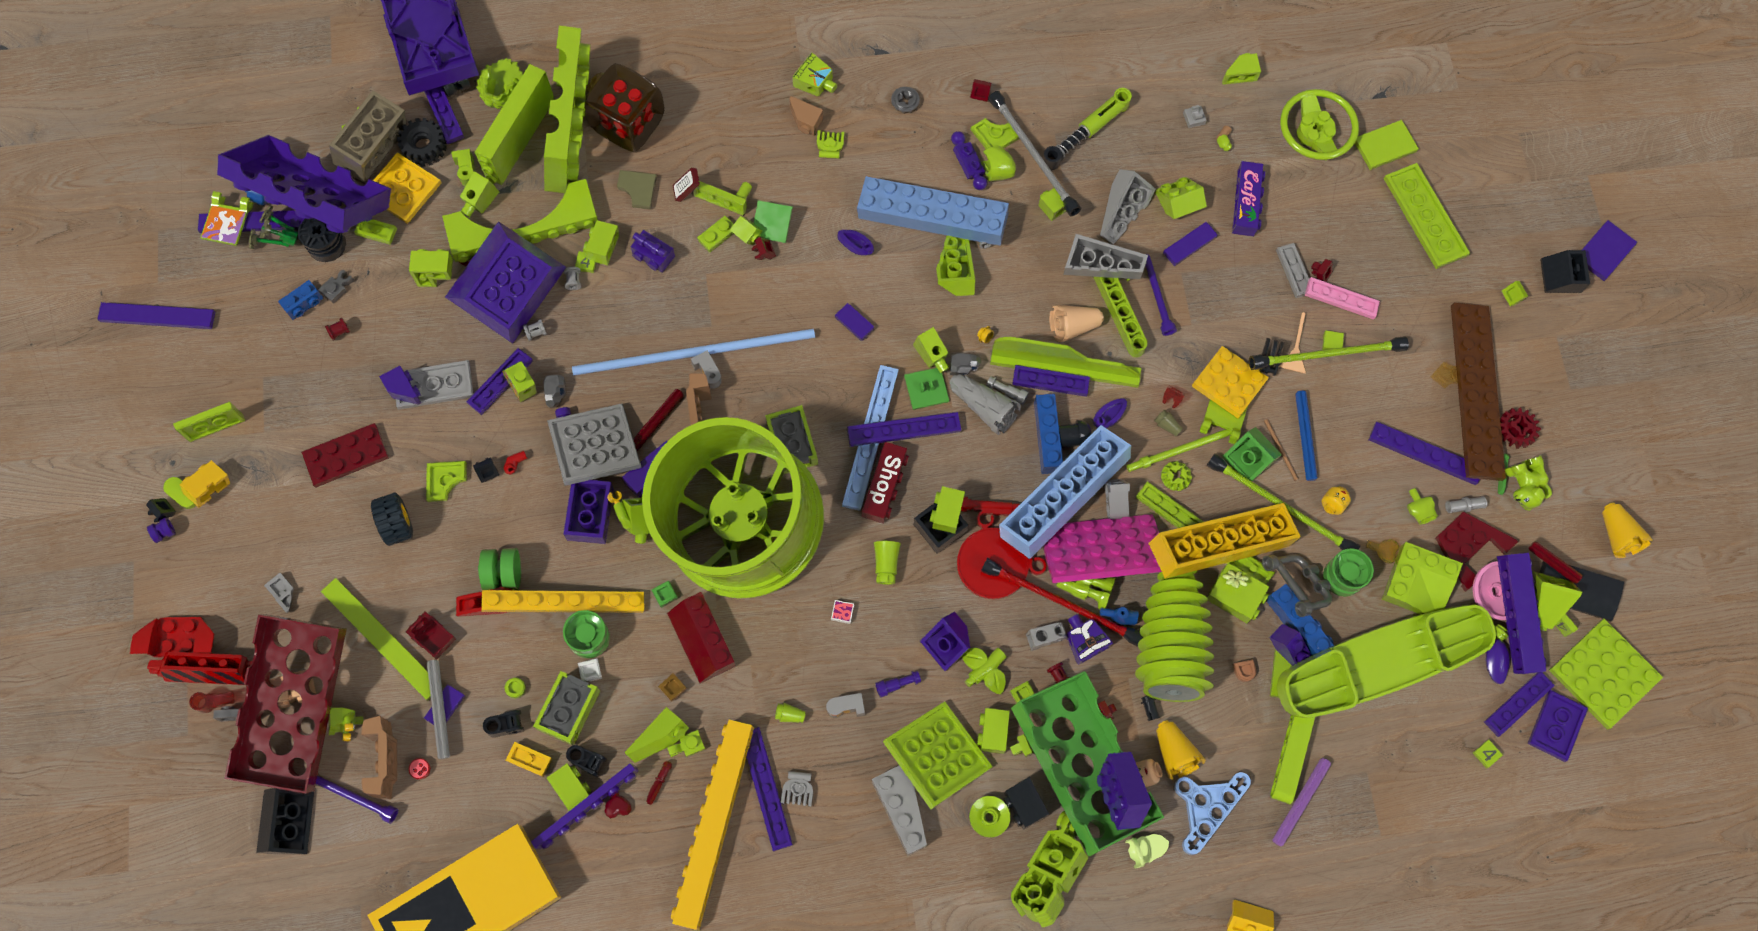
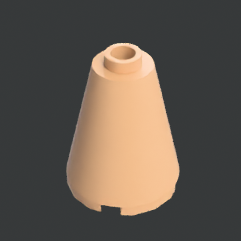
[1049,305,1104,342]

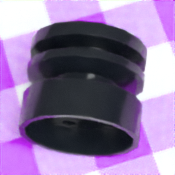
[298,218,346,263]

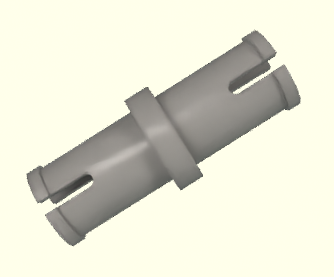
[1445,496,1487,513]

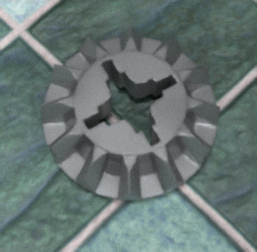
[891,87,920,113]

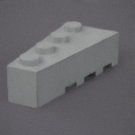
[1063,234,1148,279]
[872,766,927,856]

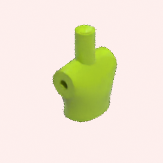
[1407,488,1438,525]

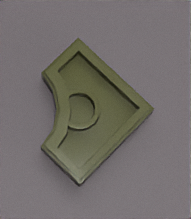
[617,170,657,210]

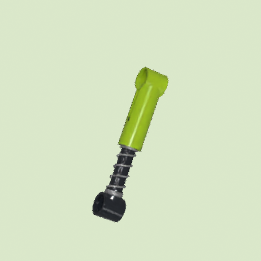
[1043,88,1132,171]

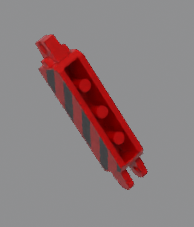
[147,652,252,685]

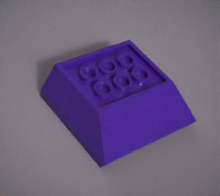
[445,221,566,344]

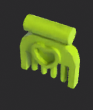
[817,130,844,159]

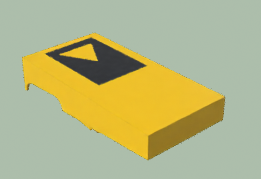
[367,824,561,931]

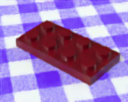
[301,423,389,488]

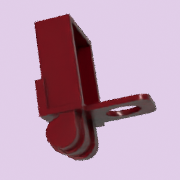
[405,611,456,660]

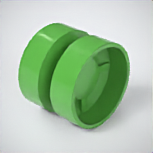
[478,548,521,590]
[1323,549,1374,597]
[563,610,610,659]

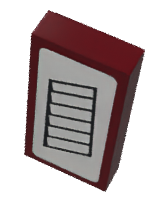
[673,167,700,202]

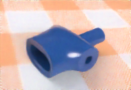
[1100,607,1139,625]

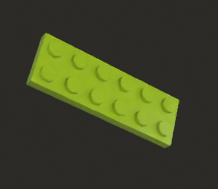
[1383,163,1470,269]

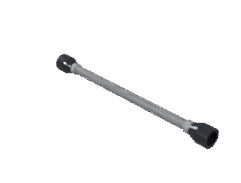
[988,91,1082,217]

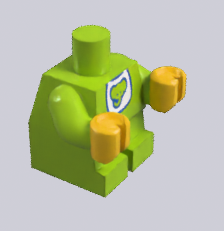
[328,707,364,741]

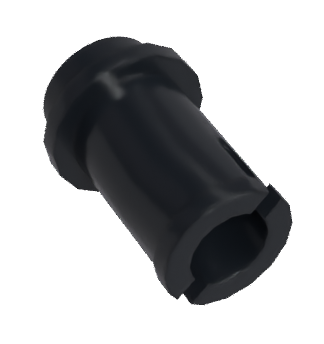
[1141,696,1161,721]

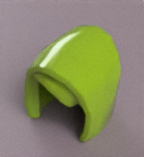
[981,146,1016,182]

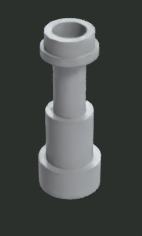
[986,376,1029,406]

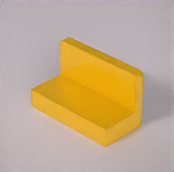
[1227,900,1274,931]

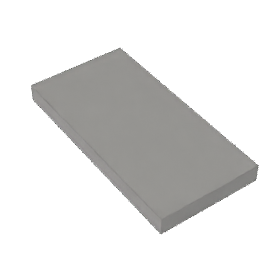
[396,360,474,410]

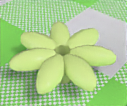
[1222,570,1248,588]

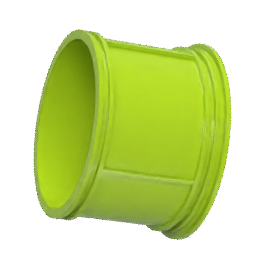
[642,417,824,599]

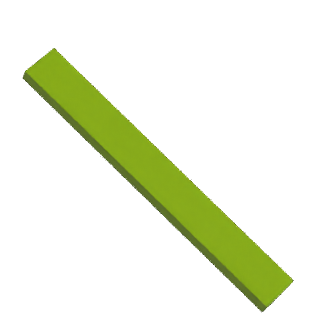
[1135,481,1275,584]
[320,578,443,701]

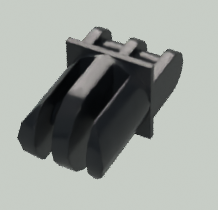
[1259,338,1285,376]

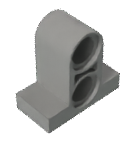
[1103,479,1130,520]

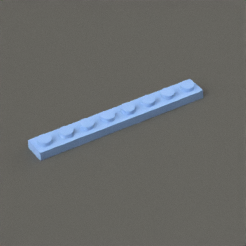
[842,365,898,511]

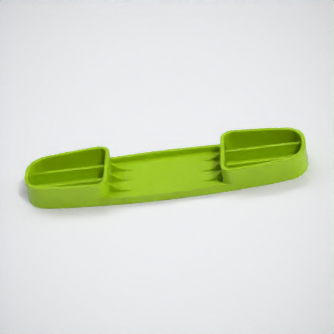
[1277,605,1496,718]

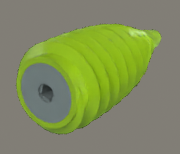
[1135,571,1214,702]

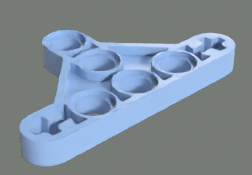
[1174,772,1251,855]

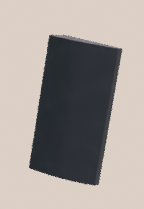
[1540,561,1624,621]

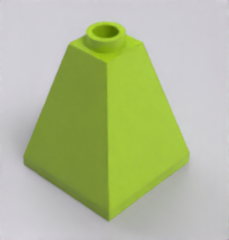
[1532,571,1582,631]

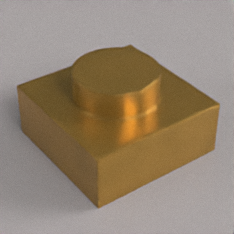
[658,673,687,702]

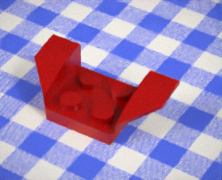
[130,617,215,658]

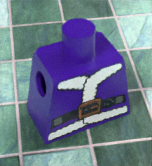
[1067,614,1113,665]

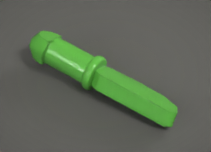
[1497,453,1509,495]

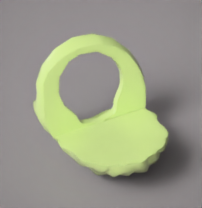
[1125,834,1169,868]

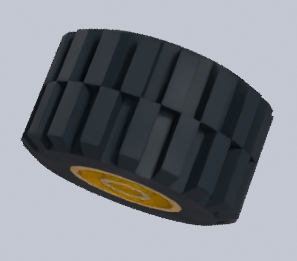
[371,492,413,546]

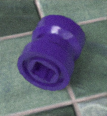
[147,517,176,543]

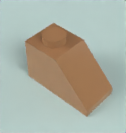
[789,96,823,136]

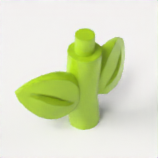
[962,648,1006,694]

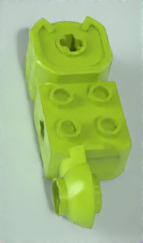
[1011,811,1088,928]

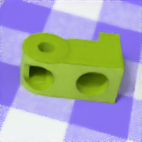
[451,149,475,186]

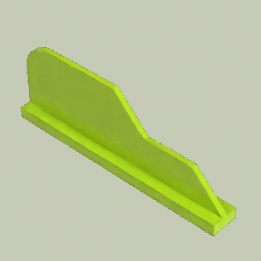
[990,337,1141,388]

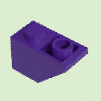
[379,366,421,405]
[1269,624,1312,666]

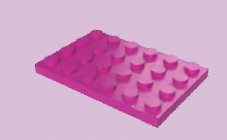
[1043,514,1162,583]

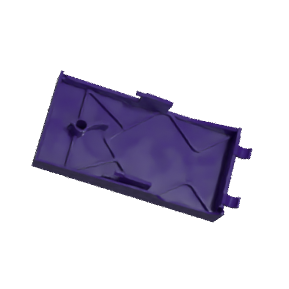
[381,0,479,95]

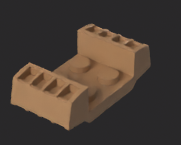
[686,373,712,425]
[362,716,397,800]

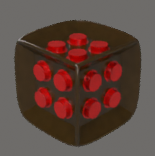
[584,63,665,152]

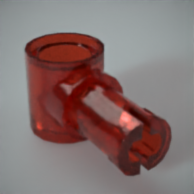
[189,691,235,713]

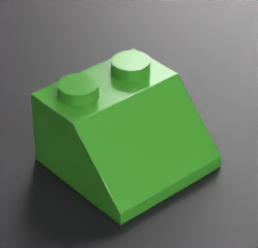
[1223,427,1282,481]

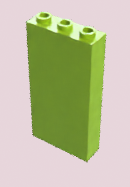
[475,64,555,185]

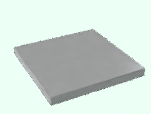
[547,403,641,486]

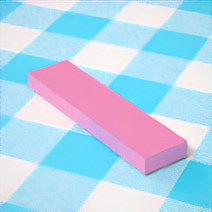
[1304,277,1380,319]

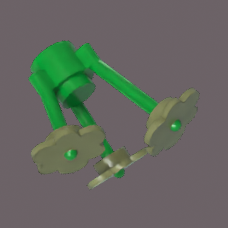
[249,206,298,249]

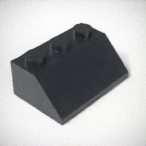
[256,788,314,855]

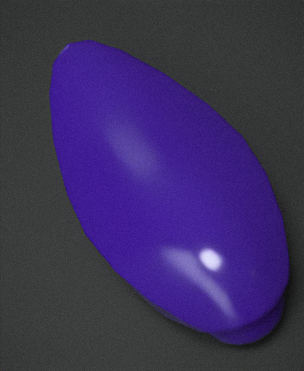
[837,230,874,256]
[1093,398,1127,429]
[1485,639,1509,684]

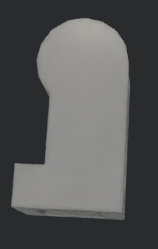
[691,350,721,389]
[1026,622,1067,651]
[826,693,865,718]

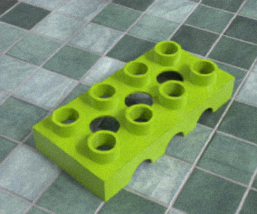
[544,25,590,193]

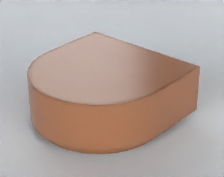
[1233,659,1256,682]

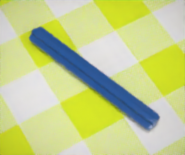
[1295,391,1317,481]

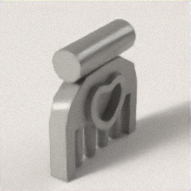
[781,771,813,807]

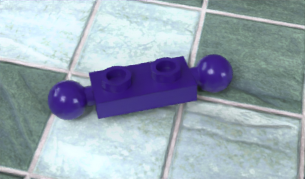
[951,131,987,190]

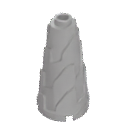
[949,374,1021,435]

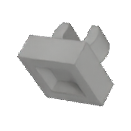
[1183,105,1207,128]

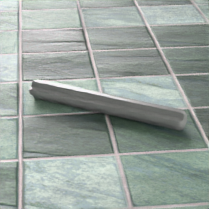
[427,660,450,759]

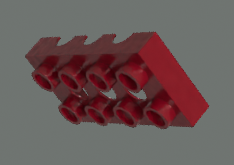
[224,614,347,794]

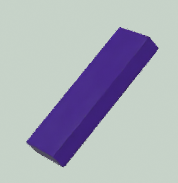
[1163,222,1218,266]

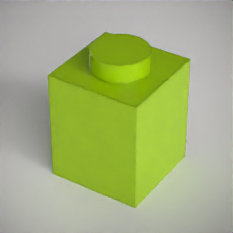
[1038,188,1066,221]
[730,215,763,245]

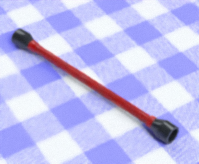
[981,557,1143,647]

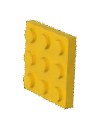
[373,152,442,224]
[1192,346,1269,419]

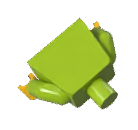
[607,491,650,544]

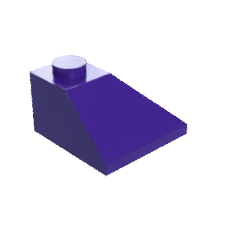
[920,611,970,671]

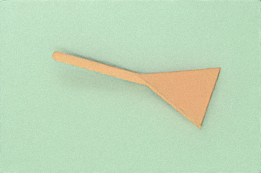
[1279,312,1306,374]

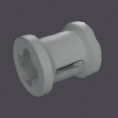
[564,267,581,290]
[523,319,547,341]

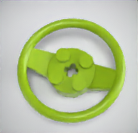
[1280,89,1359,160]

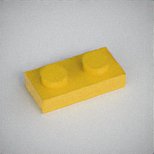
[505,742,552,777]

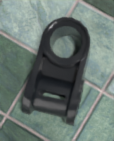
[483,710,524,738]
[566,745,607,777]

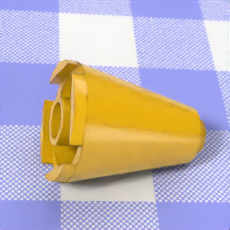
[1602,503,1653,558]
[1156,720,1206,779]

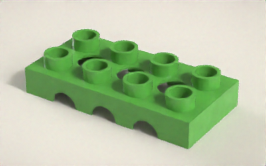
[1011,671,1164,857]

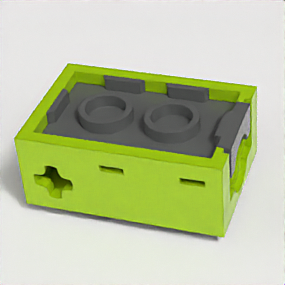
[765,405,818,474]
[533,671,600,745]

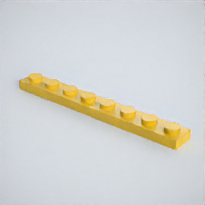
[482,590,644,613]

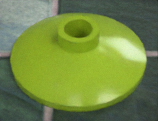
[969,796,1010,838]

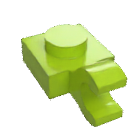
[668,730,705,757]

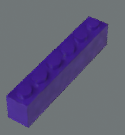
[1497,553,1546,674]

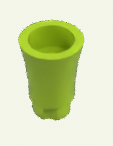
[874,541,901,585]

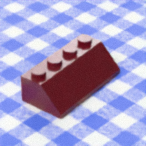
[667,592,736,684]

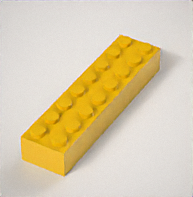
[1149,503,1301,579]

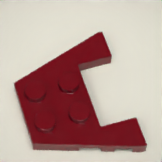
[1435,512,1518,592]

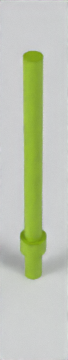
[1126,429,1231,472]

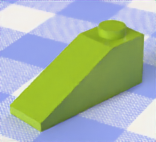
[624,707,689,763]

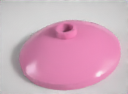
[1473,561,1506,620]

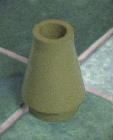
[1154,410,1183,437]

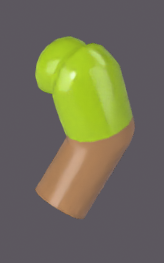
[1216,125,1232,151]

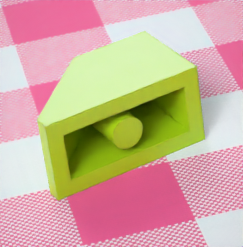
[1222,53,1261,85]

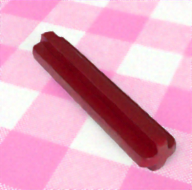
[1528,541,1583,584]

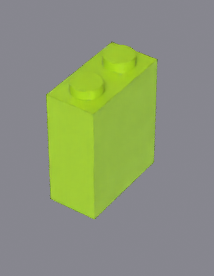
[1207,563,1269,624]

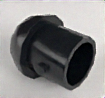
[1059,420,1092,448]

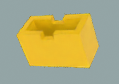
[180,460,230,508]

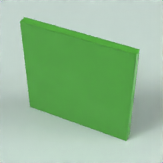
[754,200,793,243]
[904,368,949,410]

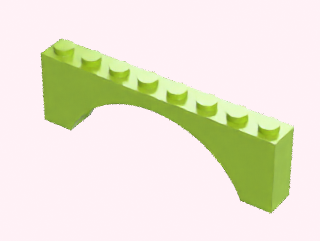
[442,179,598,262]

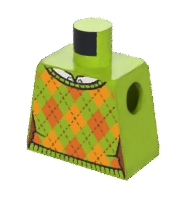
[502,361,537,403]

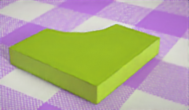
[971,118,1020,149]
[426,461,467,502]

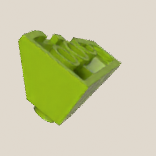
[936,236,975,296]

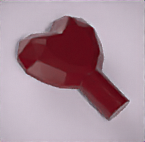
[604,791,631,819]

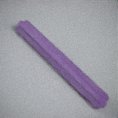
[1272,758,1331,847]

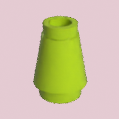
[775,702,805,723]

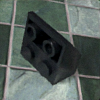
[1540,250,1590,293]

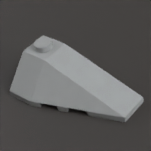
[1100,169,1156,244]

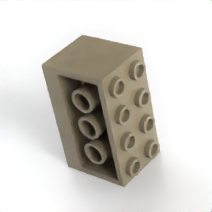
[329,90,406,183]

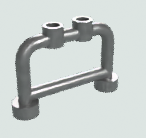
[1262,554,1332,617]

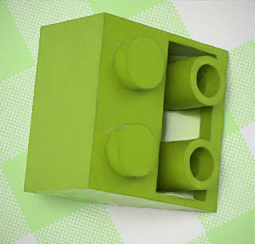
[1155,177,1207,219]

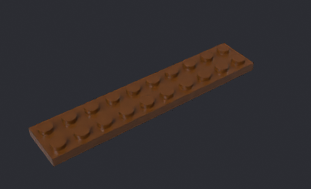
[1451,302,1506,481]

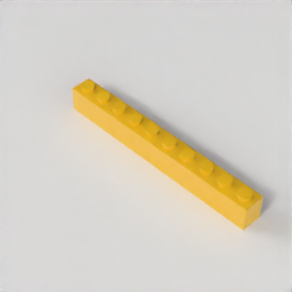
[671,720,754,931]

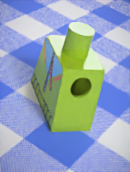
[792,52,837,96]

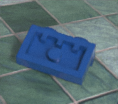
[278,280,324,320]

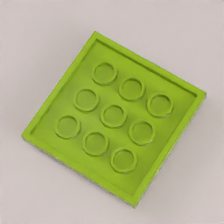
[1549,619,1663,730]
[883,701,992,809]

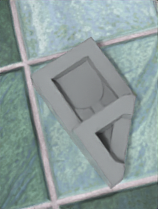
[264,573,294,613]

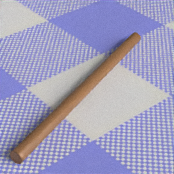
[1264,419,1298,481]

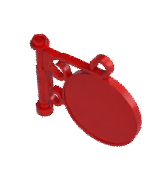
[957,496,1047,600]

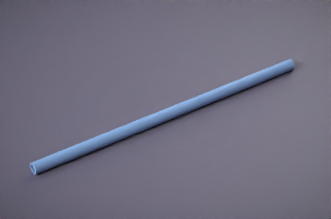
[572,329,815,376]

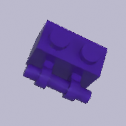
[630,230,675,273]

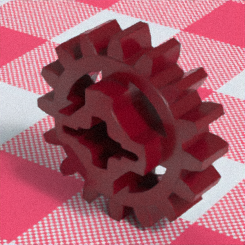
[1500,407,1541,449]

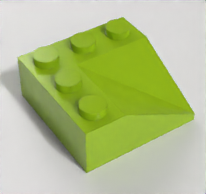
[1381,542,1463,615]

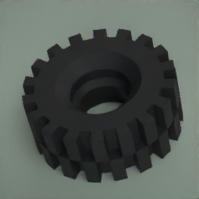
[397,118,447,167]

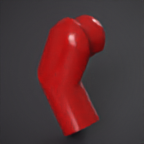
[504,450,528,475]

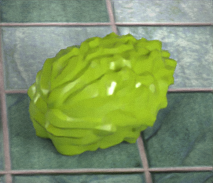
[476,58,523,109]

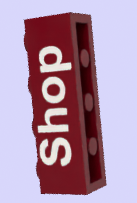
[862,442,909,524]

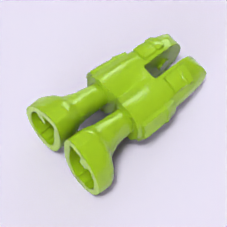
[1056,577,1116,610]

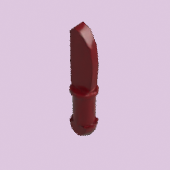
[646,761,672,805]

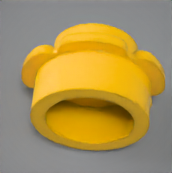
[977,326,994,344]

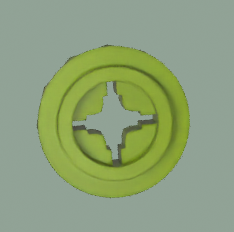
[1161,461,1192,491]

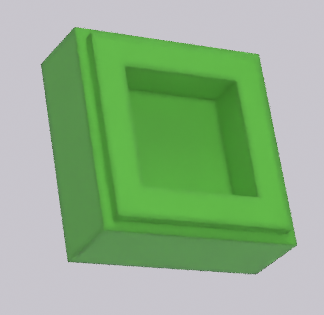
[652,580,678,608]

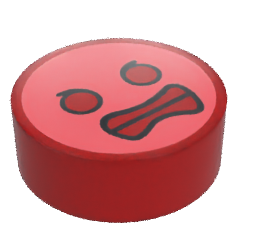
[409,758,431,780]

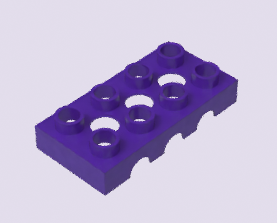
[217,135,391,233]

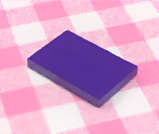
[1582,220,1637,281]
[1527,690,1588,762]

